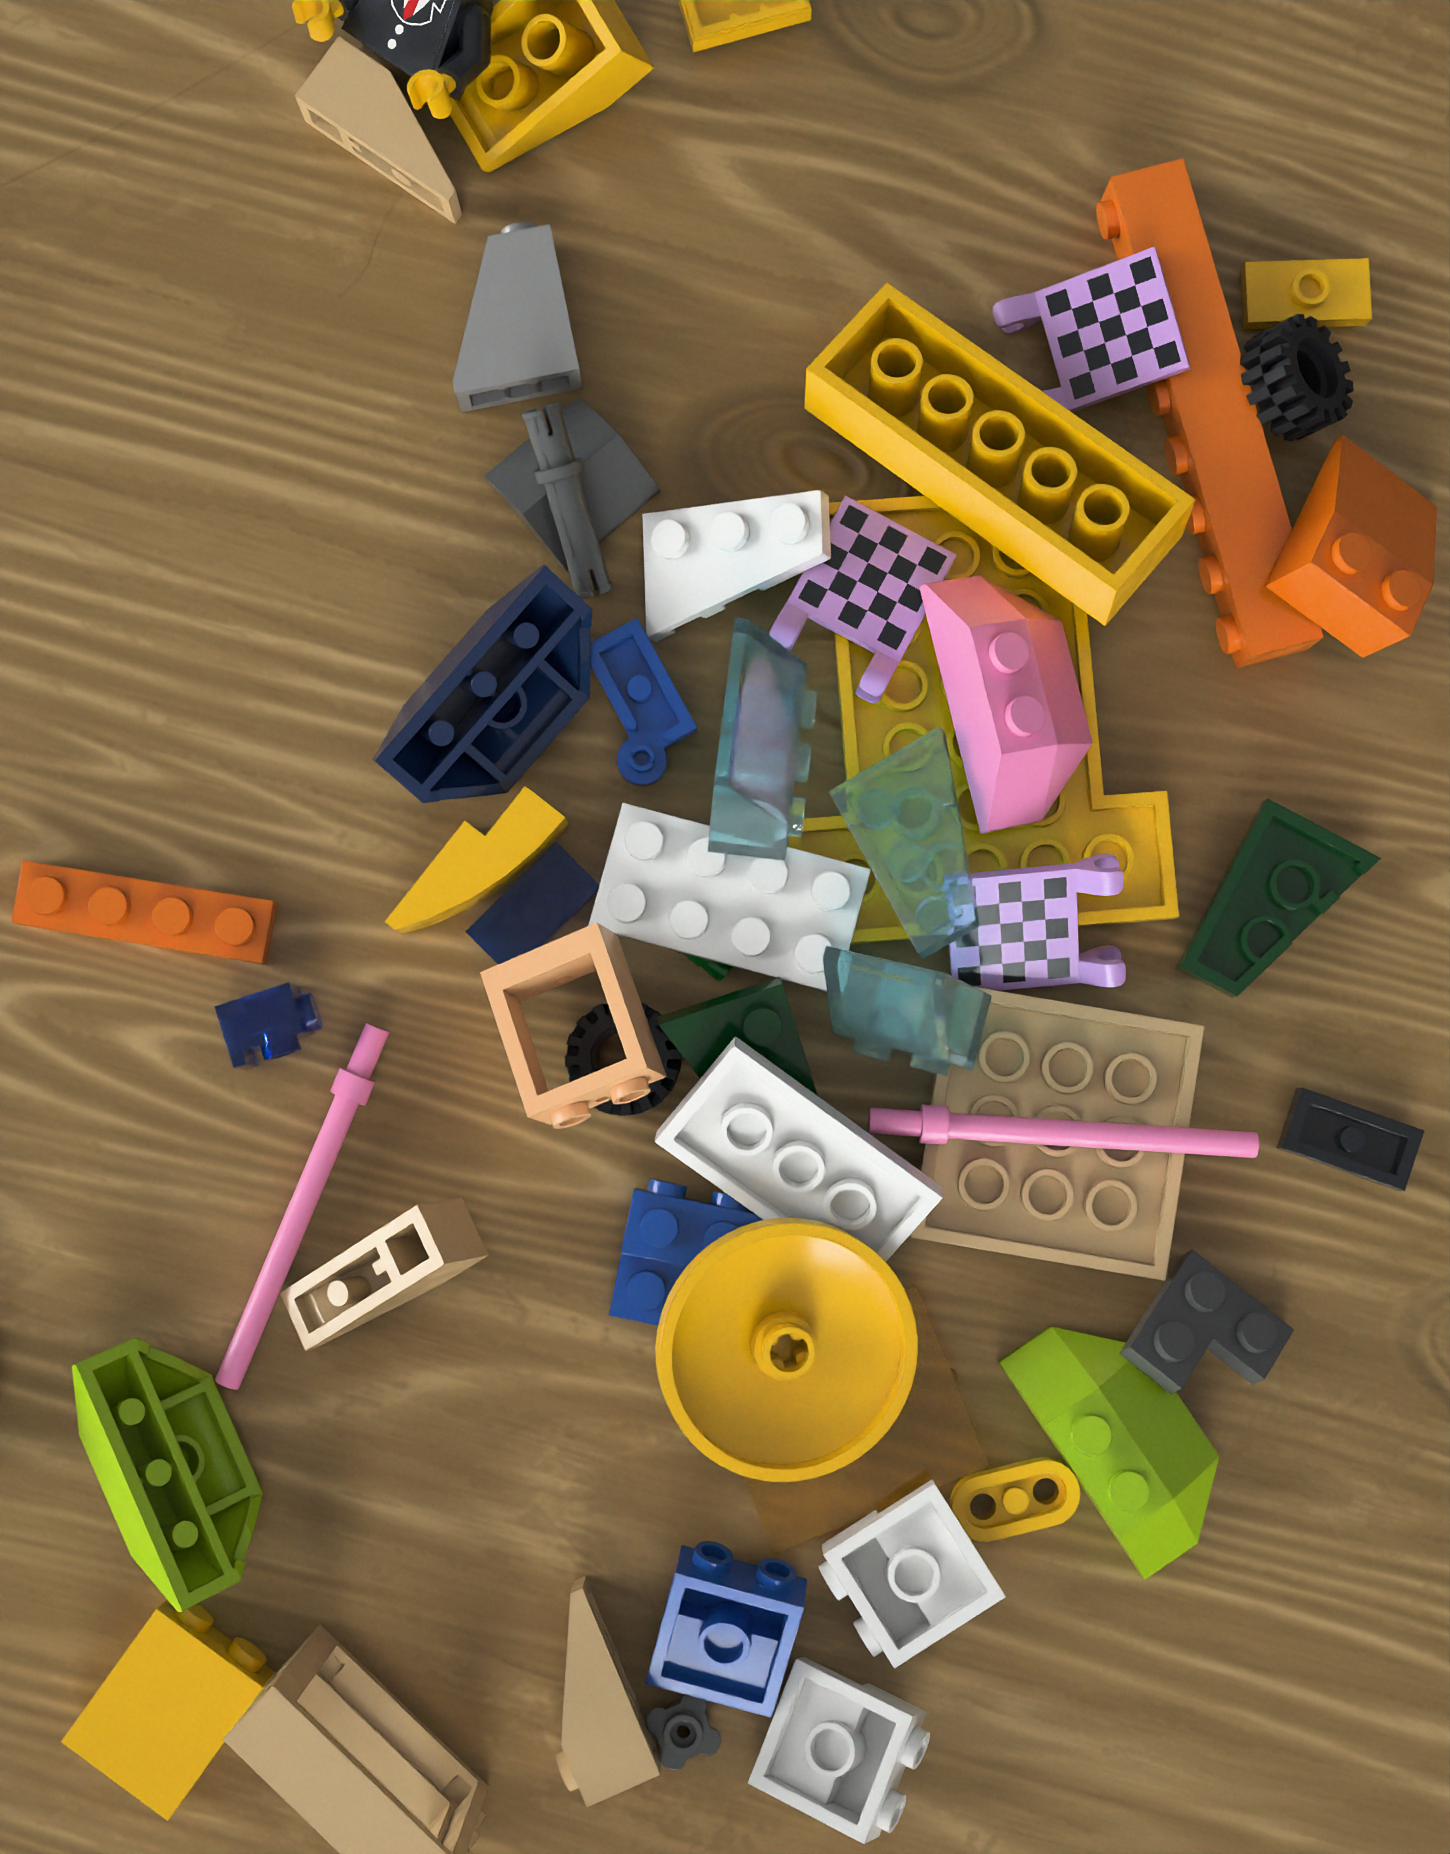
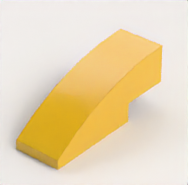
[385,786,569,935]

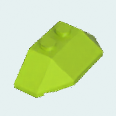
[998,1326,1219,1580]
[72,1337,263,1612]

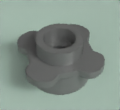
[646,1694,721,1770]

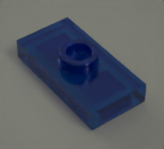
[465,842,599,964]

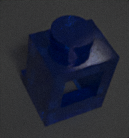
[215,982,323,1070]

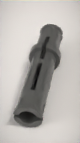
[521,402,613,599]

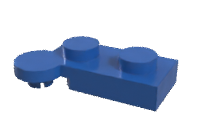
[591,618,698,786]

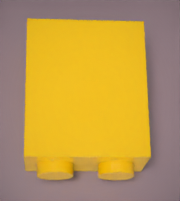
[61,1600,275,1821]

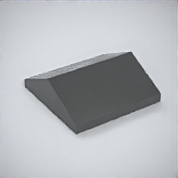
[485,397,660,571]

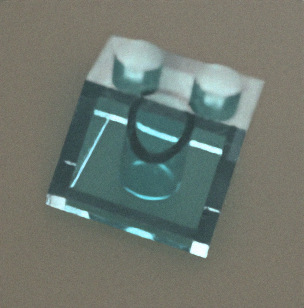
[823,946,992,1077]

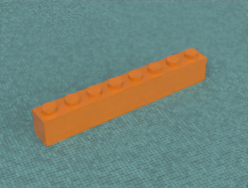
[1096,158,1324,669]

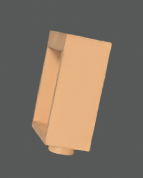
[480,922,667,1129]

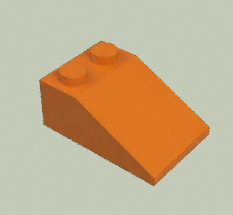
[1266,435,1437,658]

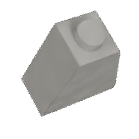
[452,222,583,412]

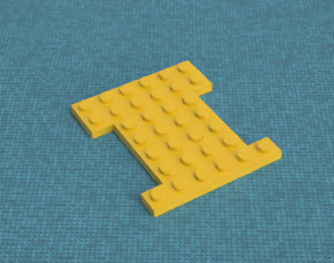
[786,496,1179,944]

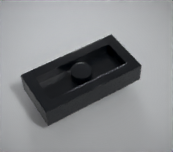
[1276,1088,1424,1192]

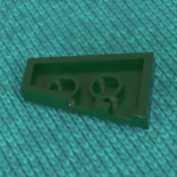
[1176,799,1381,998]
[656,977,818,1096]

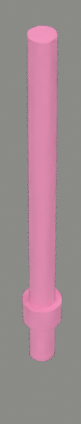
[215,1023,390,1390]
[868,1104,1259,1158]

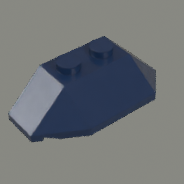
[372,565,592,803]

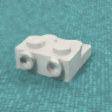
[818,1479,1006,1668]
[748,1657,930,1844]

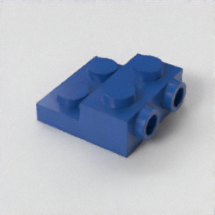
[609,1179,760,1326]
[645,1541,807,1718]

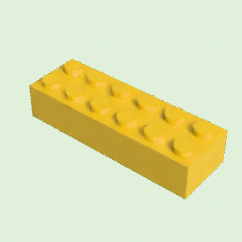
[804,283,1196,626]

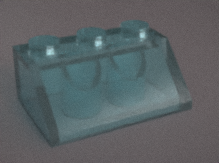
[708,618,817,861]

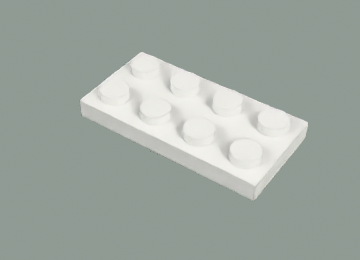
[588,803,871,995]
[655,1036,943,1262]

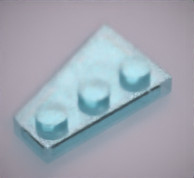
[828,726,980,959]

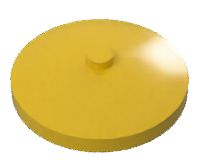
[655,1217,918,1482]

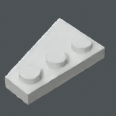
[642,490,831,642]

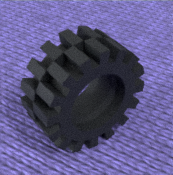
[1240,314,1354,441]
[565,1003,681,1116]

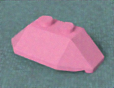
[919,575,1093,834]

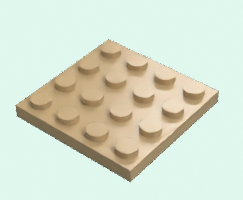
[909,983,1205,1281]

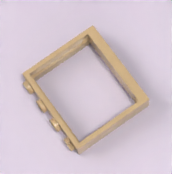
[222,1624,489,1854]

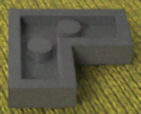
[1120,1249,1294,1394]

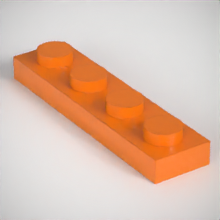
[11,860,278,965]

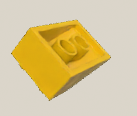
[450,0,655,173]

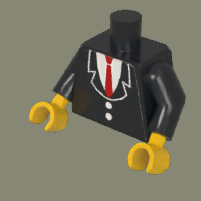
[292,0,493,119]

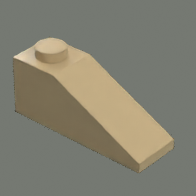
[295,36,462,224]
[280,1198,489,1351]
[556,1576,661,1807]

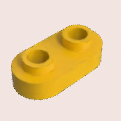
[949,1457,1080,1542]

